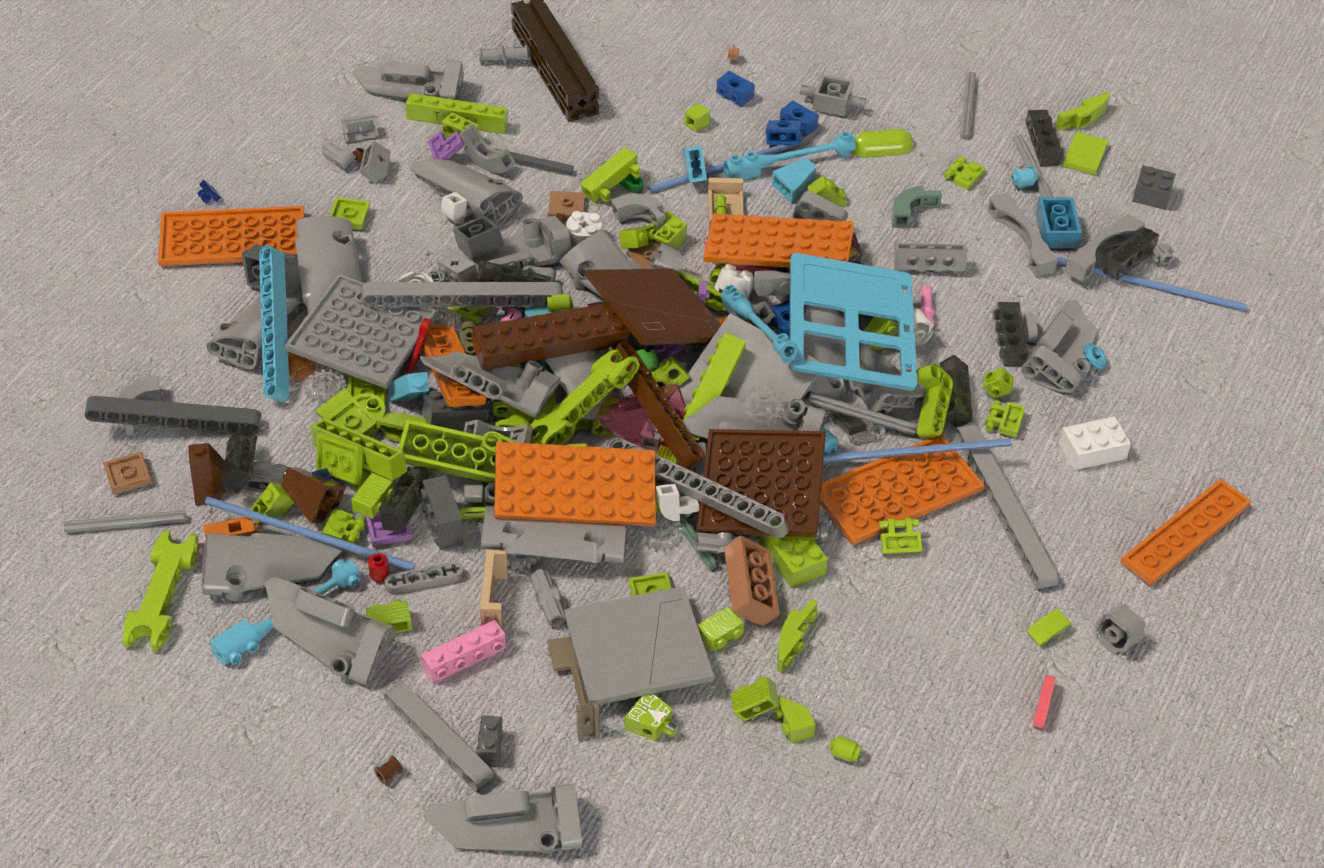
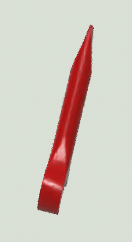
[406,318,432,375]

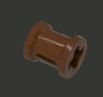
[374,756,403,784]

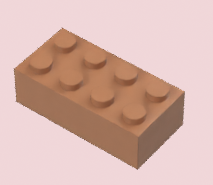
[724,535,780,627]

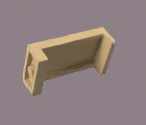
[708,178,744,229]
[480,550,508,629]

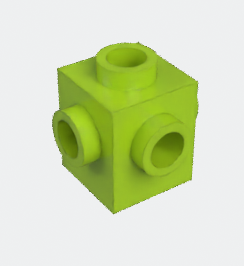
[983,367,1014,399]

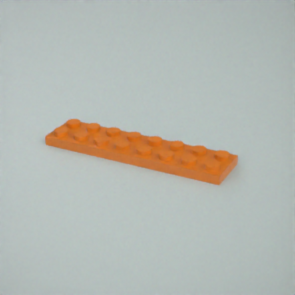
[422,323,486,407]
[1120,479,1252,586]

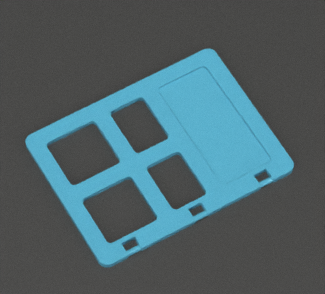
[789,253,917,391]

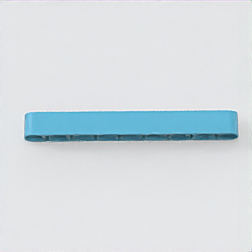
[259,245,290,403]

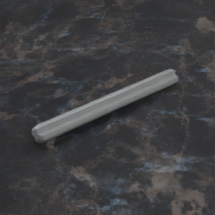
[960,71,976,139]
[1013,134,1053,197]
[808,393,917,435]
[64,510,186,533]

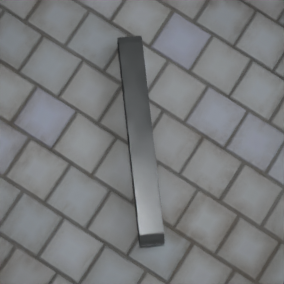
[84,396,262,435]

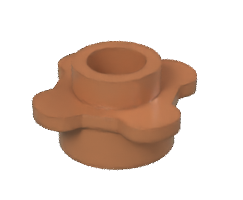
[728,44,739,63]

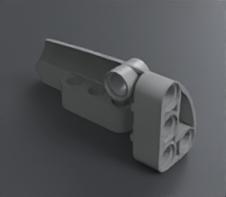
[468,216,572,282]
[206,289,303,369]
[1021,299,1098,393]
[544,310,613,420]
[844,343,925,418]
[420,351,561,418]
[683,396,825,440]

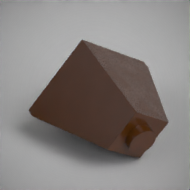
[188,443,235,506]
[281,467,346,523]

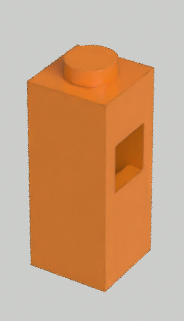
[203,517,259,539]

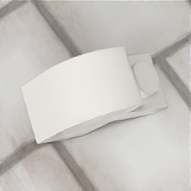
[441,192,473,224]
[656,484,699,521]

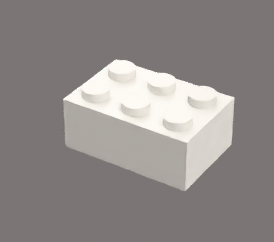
[1059,416,1131,470]

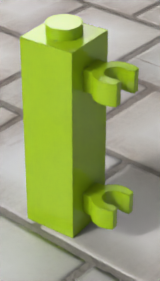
[580,147,642,203]

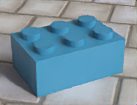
[1036,197,1082,249]

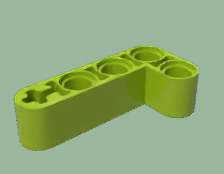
[916,363,953,440]

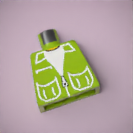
[624,693,679,741]

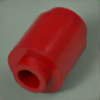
[368,553,389,583]

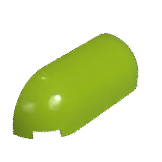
[850,129,914,158]
[676,270,726,311]
[376,413,427,442]

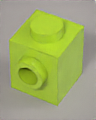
[684,103,711,132]

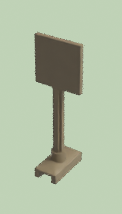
[547,637,600,741]

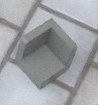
[640,419,663,452]

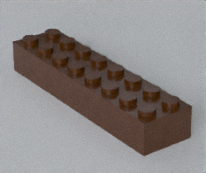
[471,303,630,370]

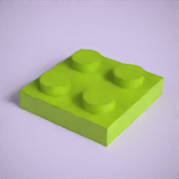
[329,197,370,230]

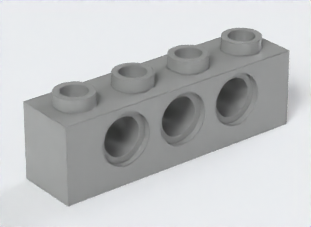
[893,243,967,273]

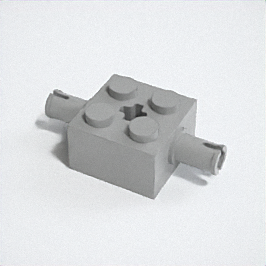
[800,74,866,116]

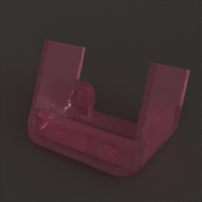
[598,383,686,444]

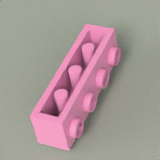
[421,620,506,684]

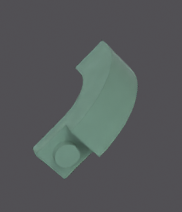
[891,186,942,227]

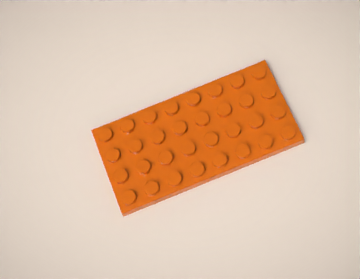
[158,206,304,266]
[703,213,854,268]
[820,434,985,545]
[494,442,656,526]

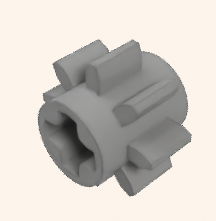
[1151,243,1175,265]

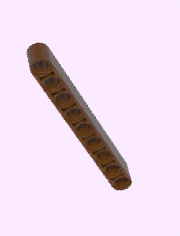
[611,340,704,472]

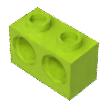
[442,113,479,147]
[651,356,690,398]

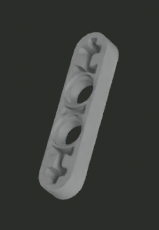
[385,562,463,594]

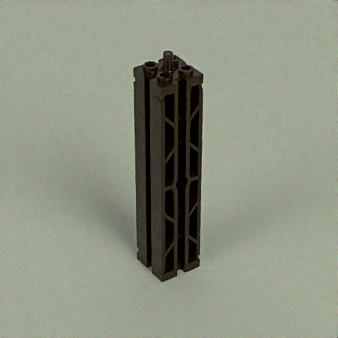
[511,0,599,122]

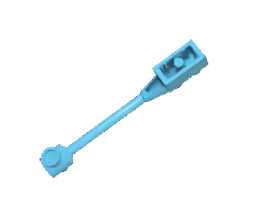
[723,131,856,180]
[721,284,798,363]
[210,559,361,665]

